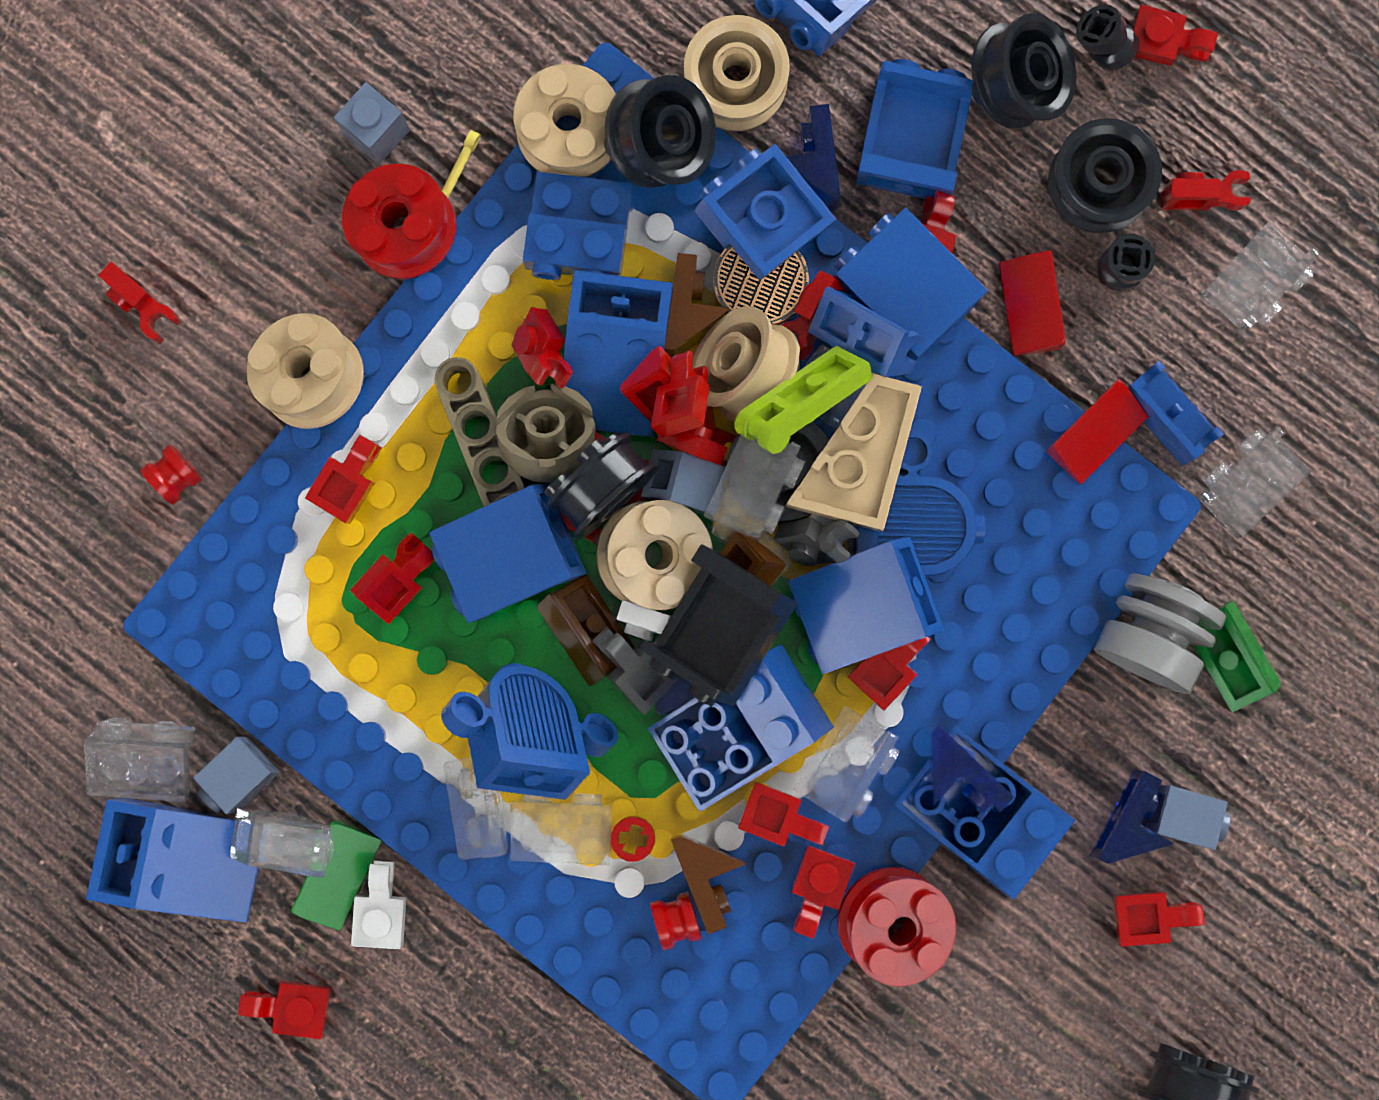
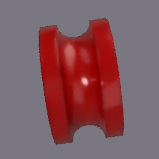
[611,816,655,862]

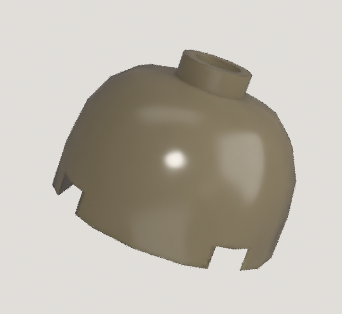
[496,384,596,484]

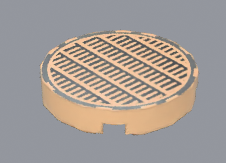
[713,245,809,325]

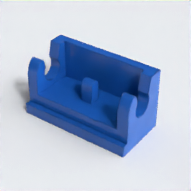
[808,287,924,377]
[1128,360,1224,466]

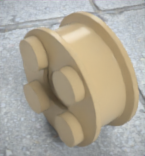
[684,15,790,131]
[513,64,616,177]
[692,306,800,423]
[247,313,364,429]
[596,500,712,610]

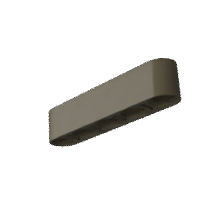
[434,357,526,507]

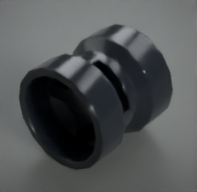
[1076,4,1139,71]
[1097,234,1156,292]

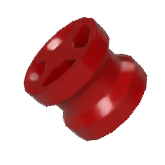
[140,444,203,506]
[650,891,702,951]

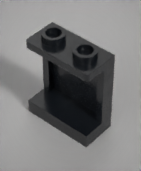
[639,544,798,707]

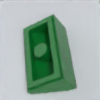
[1193,600,1281,712]
[291,820,382,931]

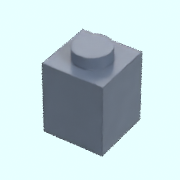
[334,82,410,165]
[641,449,727,515]
[193,737,280,814]
[1146,784,1230,850]

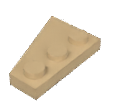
[786,374,922,533]

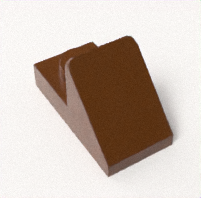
[665,253,730,358]
[671,834,745,935]

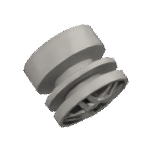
[1094,573,1226,694]

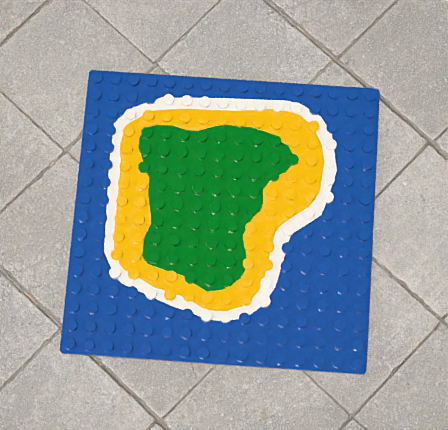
[123,43,1201,1100]

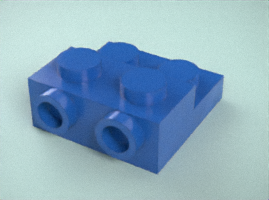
[754,0,877,57]
[694,144,836,281]
[522,171,633,280]

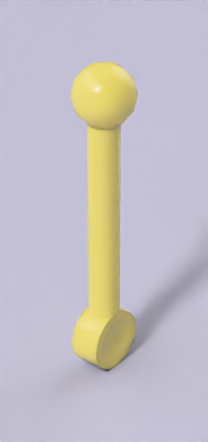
[442,130,481,198]

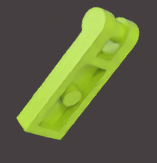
[734,346,873,454]

